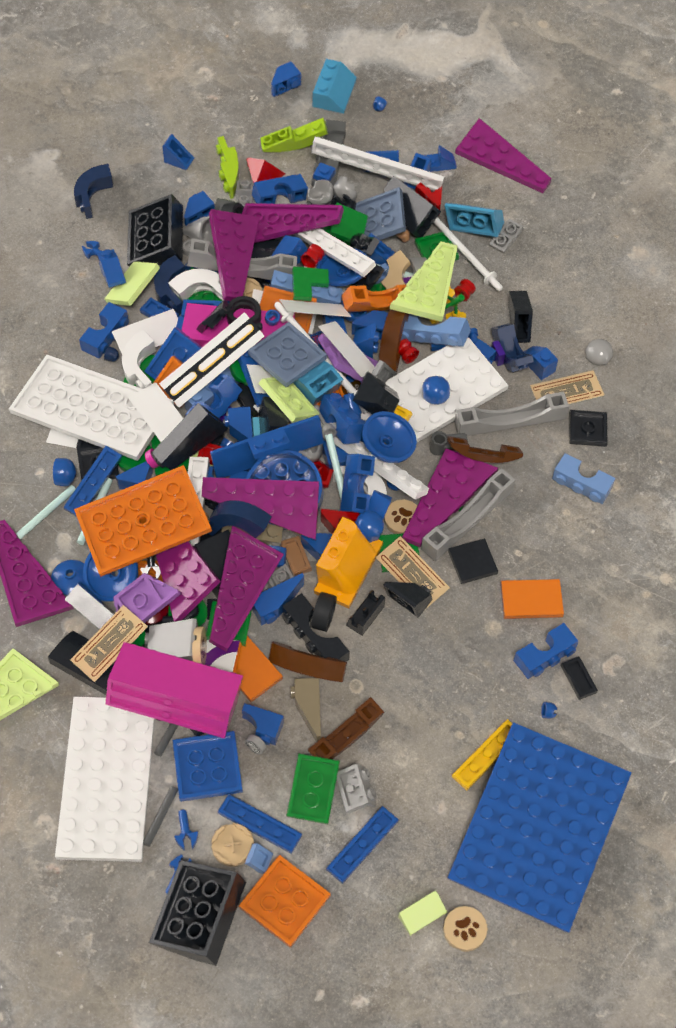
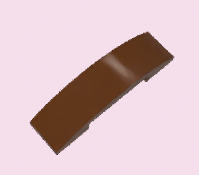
[379,309,409,372]
[447,436,523,463]
[269,641,347,682]
[308,697,384,760]

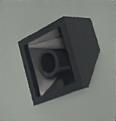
[352,371,400,414]
[383,582,433,618]

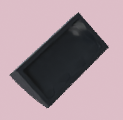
[48,630,116,695]

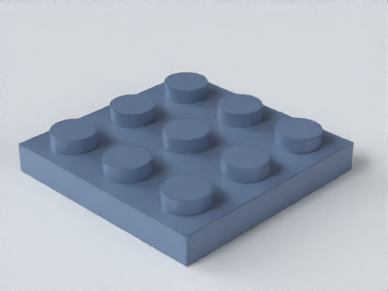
[355,187,406,240]
[248,322,327,387]

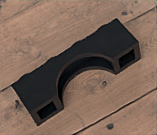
[282,593,350,662]

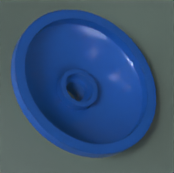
[316,248,367,287]
[362,411,417,463]
[83,552,138,602]

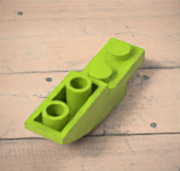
[260,118,328,152]
[215,136,239,199]

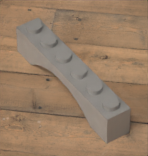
[187,238,297,280]
[455,392,569,436]
[421,468,515,561]

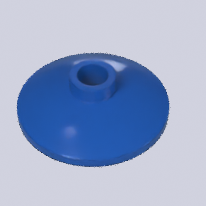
[51,560,85,595]

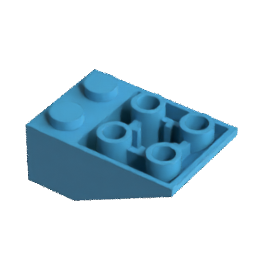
[293,360,344,406]

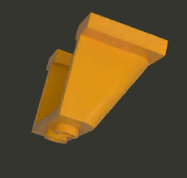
[314,517,383,609]

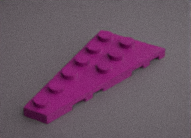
[455,118,552,193]
[242,203,344,243]
[209,209,259,301]
[402,448,498,547]
[201,477,320,541]
[0,520,74,627]
[209,526,284,652]
[156,541,221,622]

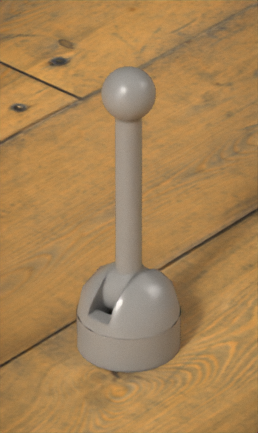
[314,405,337,440]

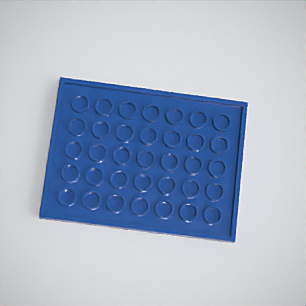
[447,722,632,933]

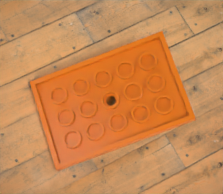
[74,465,212,577]

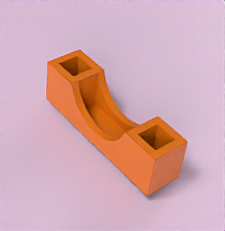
[341,284,406,312]

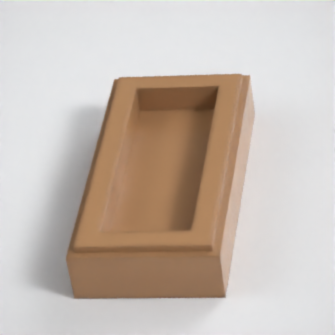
[281,536,312,576]

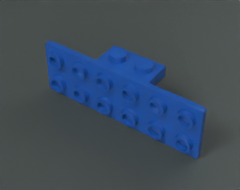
[210,415,324,478]

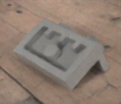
[337,763,376,813]

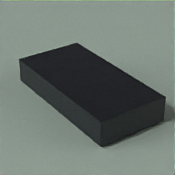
[561,656,598,700]

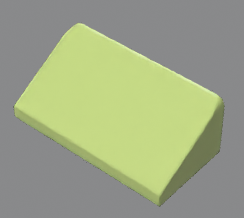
[399,891,447,936]

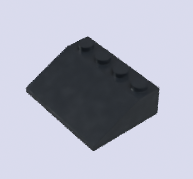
[127,194,183,267]
[149,860,246,966]

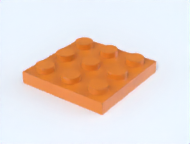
[239,855,331,948]

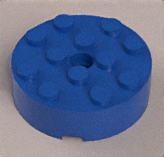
[246,450,324,530]

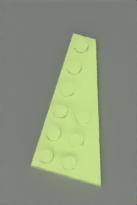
[389,242,458,322]
[0,649,59,720]

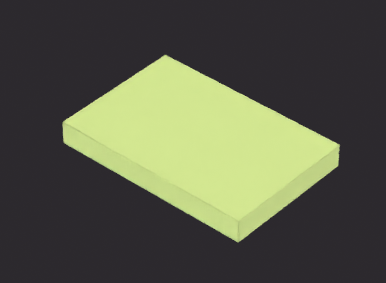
[105,262,160,306]
[259,377,320,423]

